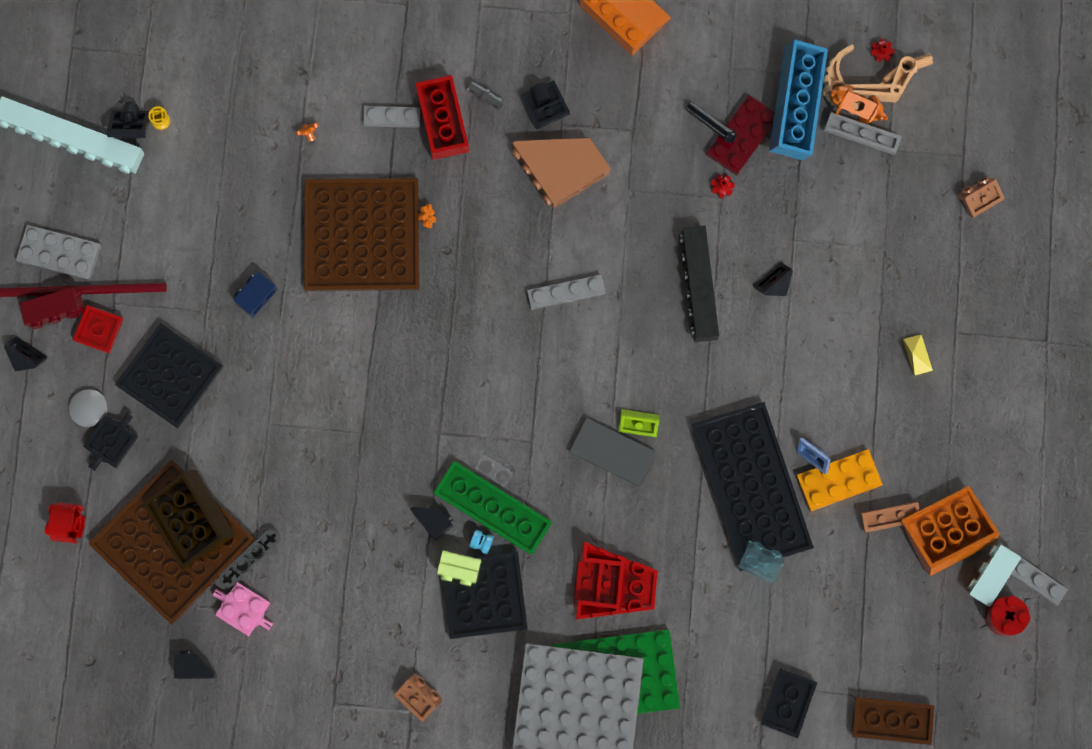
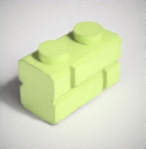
[437,551,481,586]

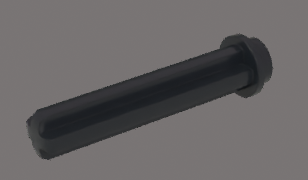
[686,103,737,143]

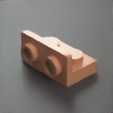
[957,177,1005,218]
[394,674,443,722]

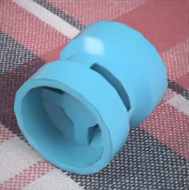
[469,529,494,554]

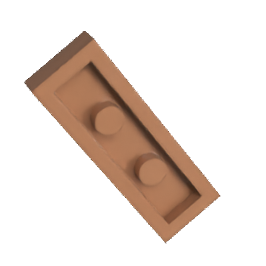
[860,502,920,533]

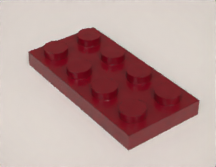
[706,95,775,176]

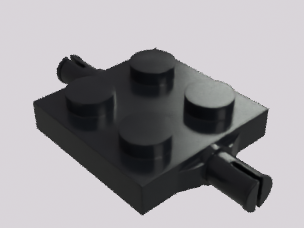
[83,412,138,471]

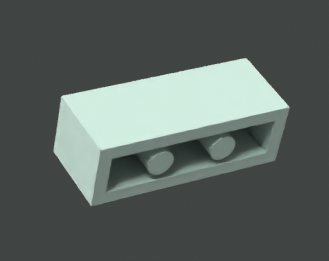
[968,543,1022,607]

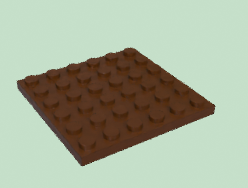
[304,178,419,291]
[89,459,255,625]

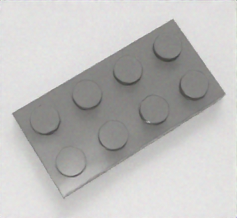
[16,225,101,281]

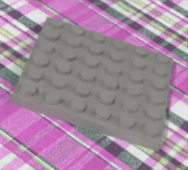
[513,644,643,749]

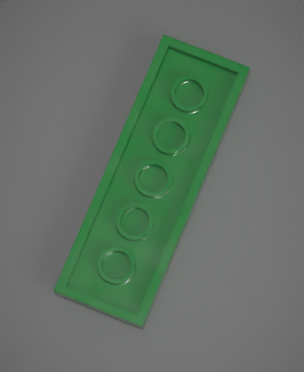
[433,461,553,556]

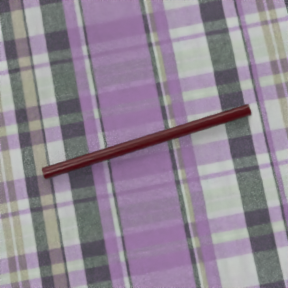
[0,282,167,297]

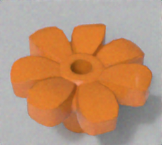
[295,122,319,142]
[419,204,436,228]

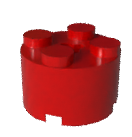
[45,502,85,544]
[986,596,1030,637]

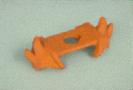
[830,86,888,124]

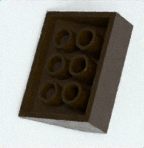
[143,470,236,569]

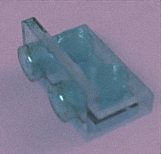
[738,541,785,584]

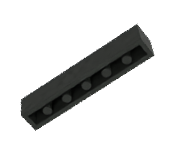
[679,225,719,342]

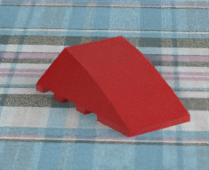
[573,541,658,620]

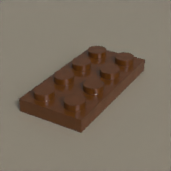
[852,697,935,745]

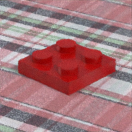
[73,305,124,354]

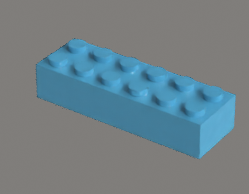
[769,39,828,160]

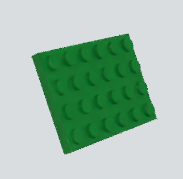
[553,630,680,714]

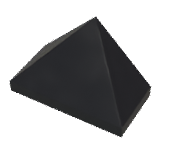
[753,262,793,296]
[4,337,47,372]

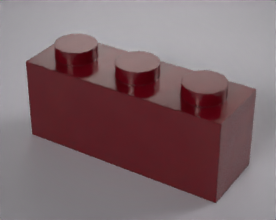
[19,287,85,329]

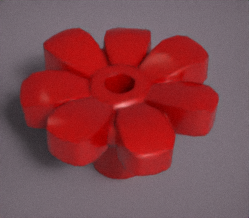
[871,39,894,62]
[711,174,735,198]

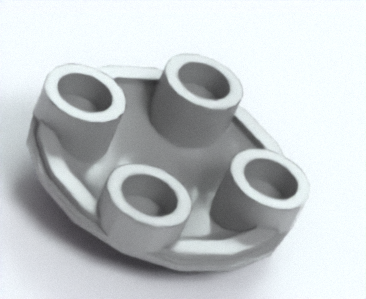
[69,389,108,428]

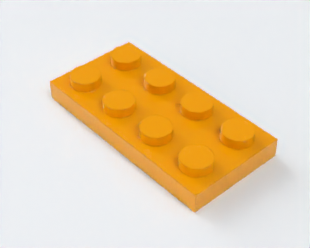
[796,449,883,512]

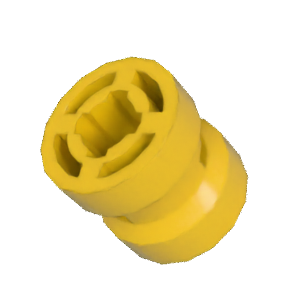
[148,106,170,130]

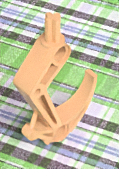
[822,45,933,114]

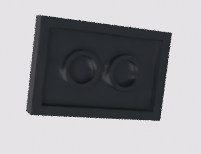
[760,668,818,739]

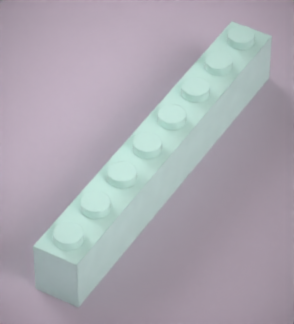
[0,97,144,174]

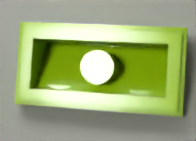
[618,409,660,437]

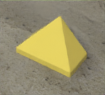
[903,334,933,376]

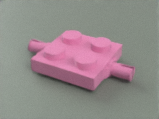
[213,582,273,637]

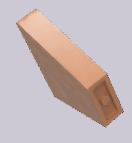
[511,138,611,209]

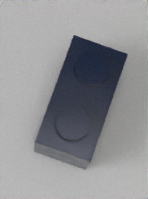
[233,271,278,318]

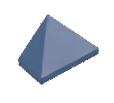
[797,438,831,474]

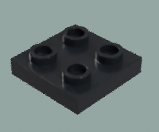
[520,80,570,130]
[107,102,150,139]

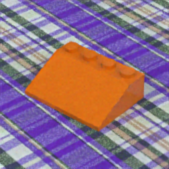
[580,0,671,56]
[901,486,1000,576]

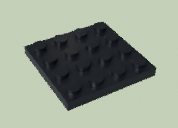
[115,323,223,429]
[443,551,528,639]

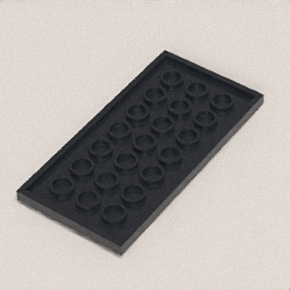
[691,402,814,572]

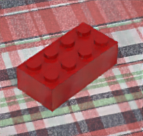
[415,75,469,160]

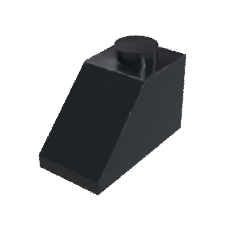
[410,507,453,541]
[174,650,217,679]

